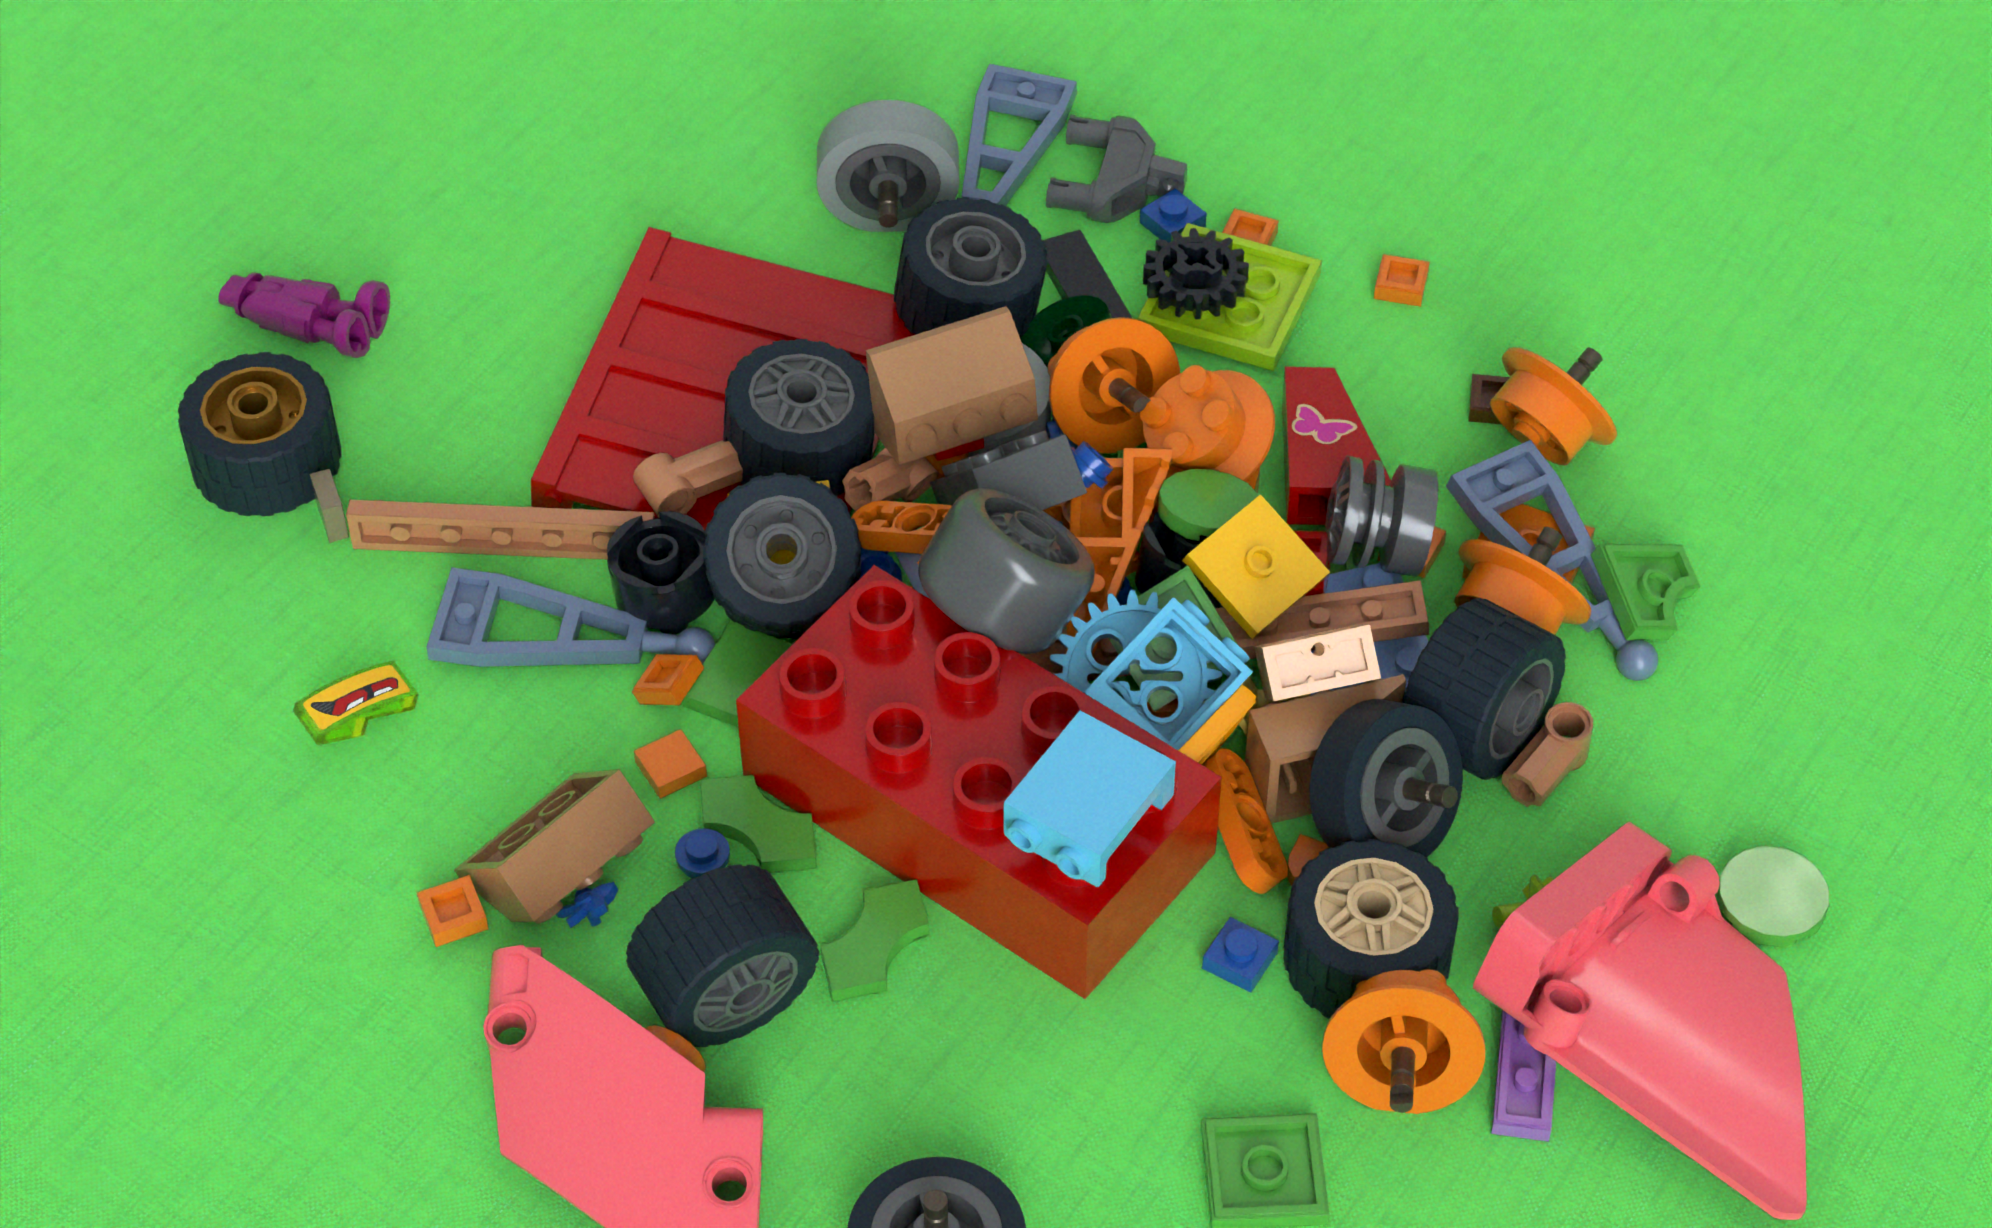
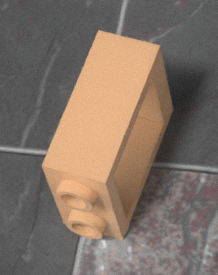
[1254,624,1381,701]

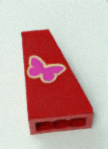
[1282,367,1391,525]

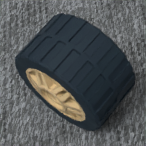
[1283,839,1459,1019]

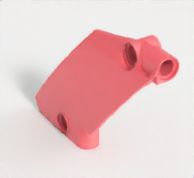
[483,945,763,1228]

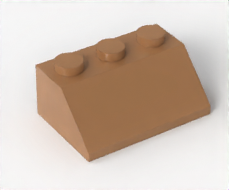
[866,306,1038,465]
[454,769,655,924]

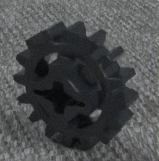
[1143,228,1249,320]

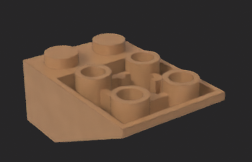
[1245,674,1406,824]

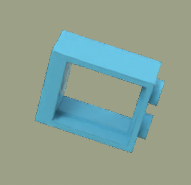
[1083,597,1253,750]

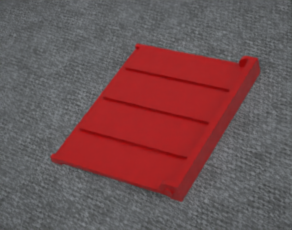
[531,227,915,531]

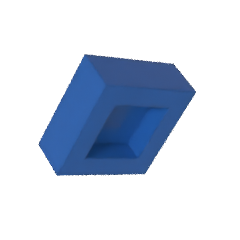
[1140,188,1207,243]
[1202,917,1279,993]

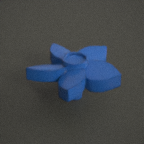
[556,882,618,928]

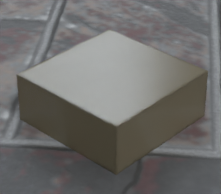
[310,469,349,543]

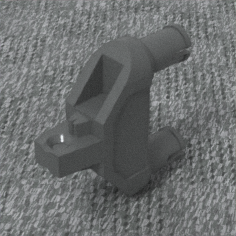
[1046,114,1188,223]

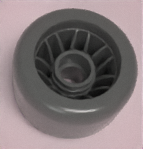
[918,488,1095,654]

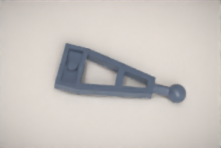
[962,64,1077,206]
[1446,440,1658,681]
[427,567,715,667]

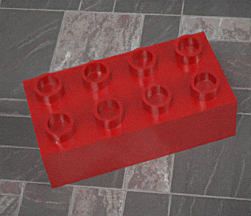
[736,565,1222,999]

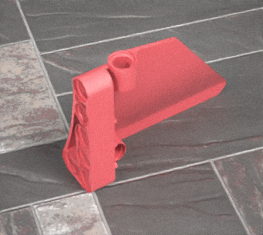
[1473,821,1807,1220]

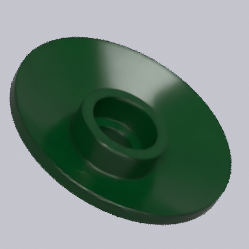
[1021,295,1112,367]

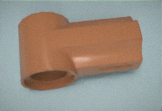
[633,440,743,518]
[842,448,939,511]
[1502,702,1593,807]

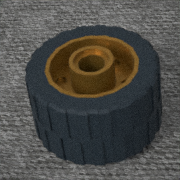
[178,352,342,516]

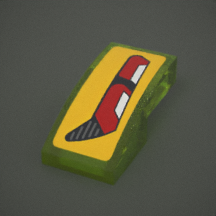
[293,660,419,746]

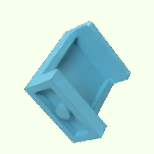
[1004,710,1176,887]

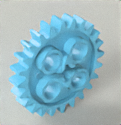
[1050,590,1222,741]

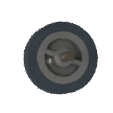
[1309,699,1463,857]
[847,1157,1026,1228]

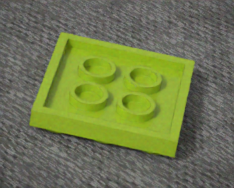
[1137,223,1322,371]

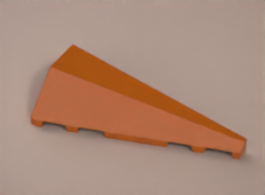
[1066,448,1172,656]

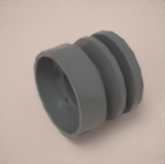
[1325,455,1438,577]

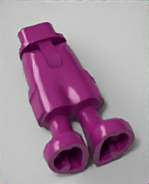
[218,272,390,358]

